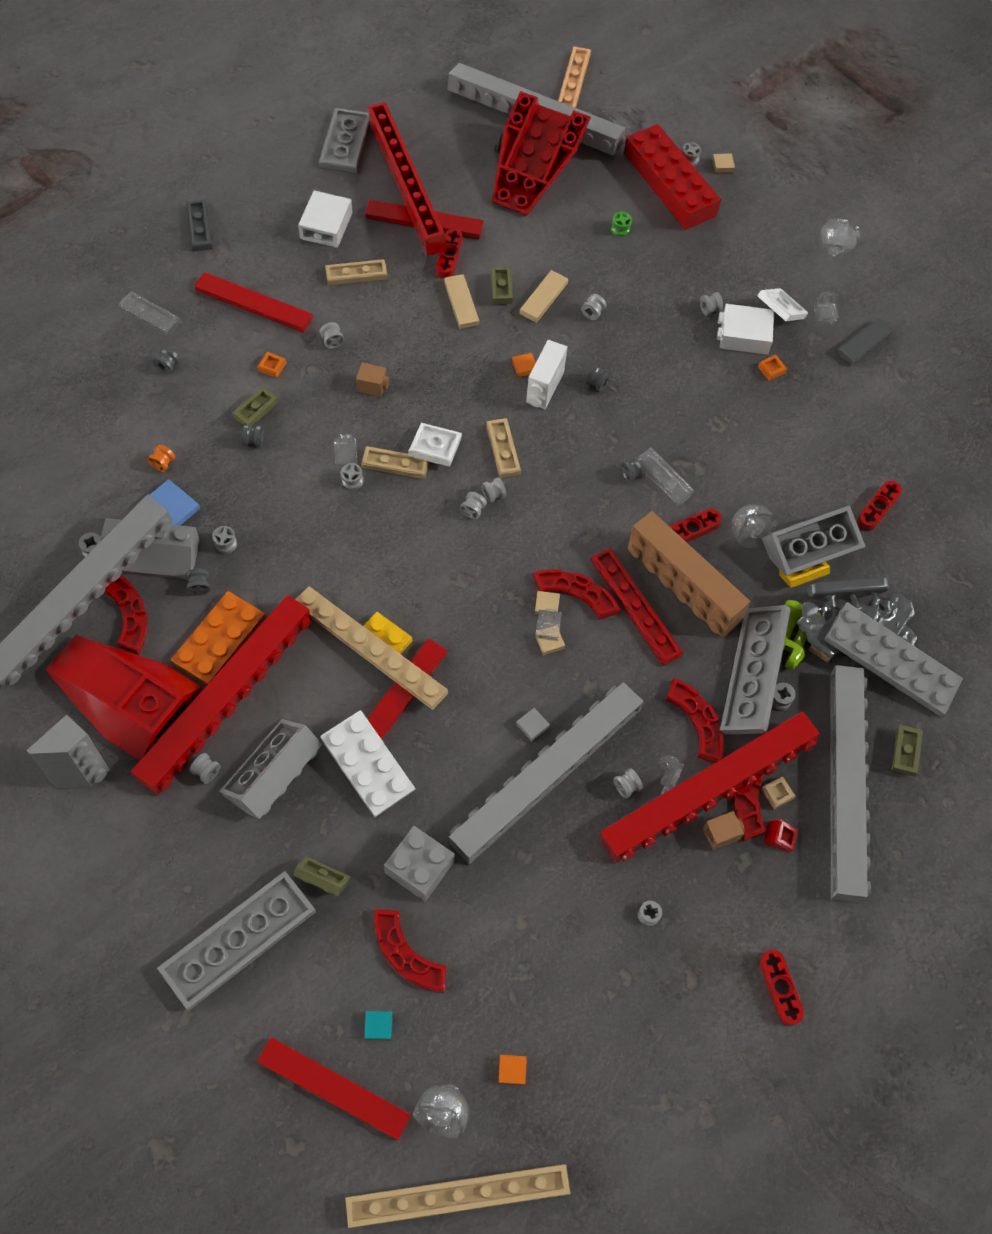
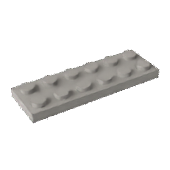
[824,602,963,717]
[720,605,790,735]
[157,871,316,1012]

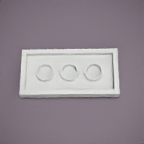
[320,710,415,818]

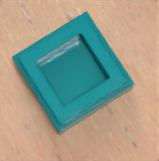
[365,1011,393,1040]

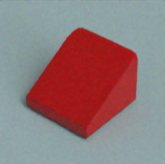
[764,819,798,852]

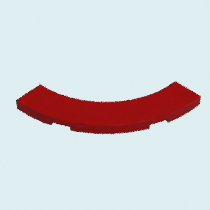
[733,774,767,842]

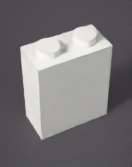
[298,191,352,248]
[717,304,774,355]
[526,340,567,409]

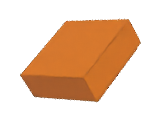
[257,352,286,379]
[512,353,536,378]
[758,354,787,381]
[498,1055,527,1085]

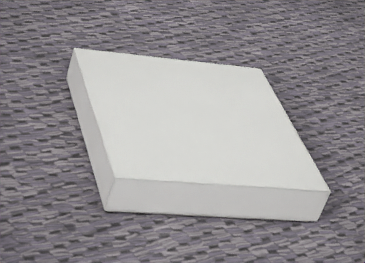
[757,288,808,321]
[408,423,462,467]

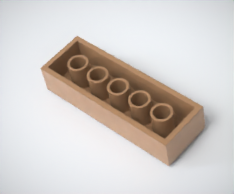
[627,511,751,638]

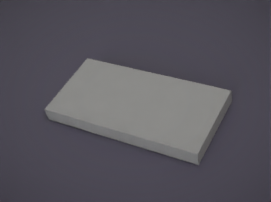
[318,108,370,173]

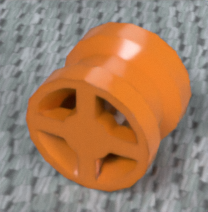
[147,444,175,472]

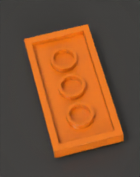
[170,591,266,686]

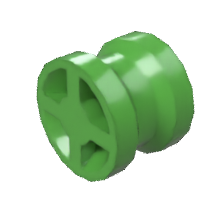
[611,211,632,237]

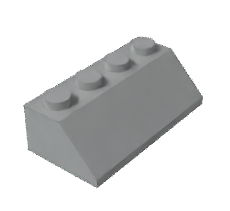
[762,505,866,576]
[101,518,200,579]
[26,715,110,789]
[219,719,323,819]

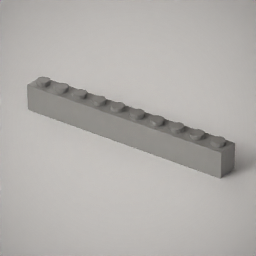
[447,63,626,155]
[0,494,172,688]
[830,665,871,904]
[449,682,644,865]

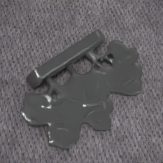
[797,578,918,658]

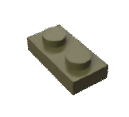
[491,267,513,304]
[232,386,279,427]
[891,725,923,777]
[293,856,350,896]

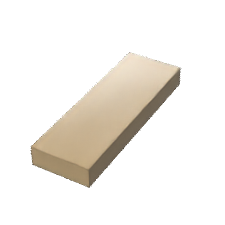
[325,259,388,286]
[520,270,568,323]
[444,274,479,329]
[486,418,521,478]
[361,446,429,479]

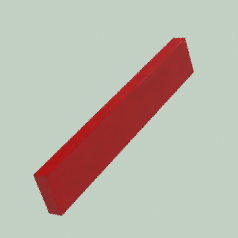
[365,199,484,240]
[194,272,313,333]
[591,548,683,666]
[367,638,448,740]
[257,1037,411,1141]

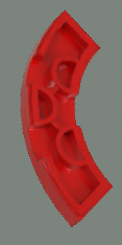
[533,569,621,620]
[104,576,148,655]
[666,678,724,763]
[374,909,446,993]

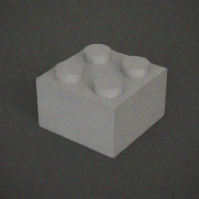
[384,826,455,902]

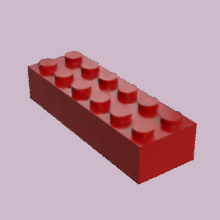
[623,124,721,230]

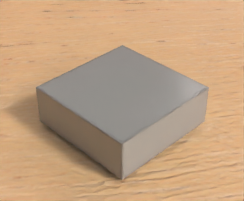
[516,708,550,742]

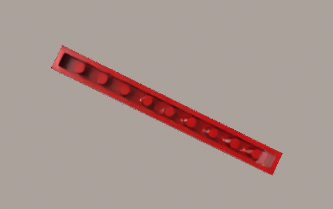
[367,102,446,256]
[130,595,311,796]
[600,711,820,863]

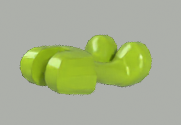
[783,600,821,670]

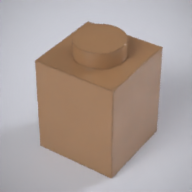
[356,363,390,397]
[703,811,744,851]

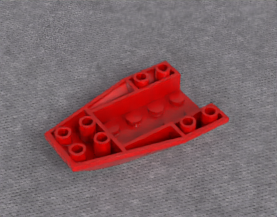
[492,91,591,216]
[45,634,203,761]

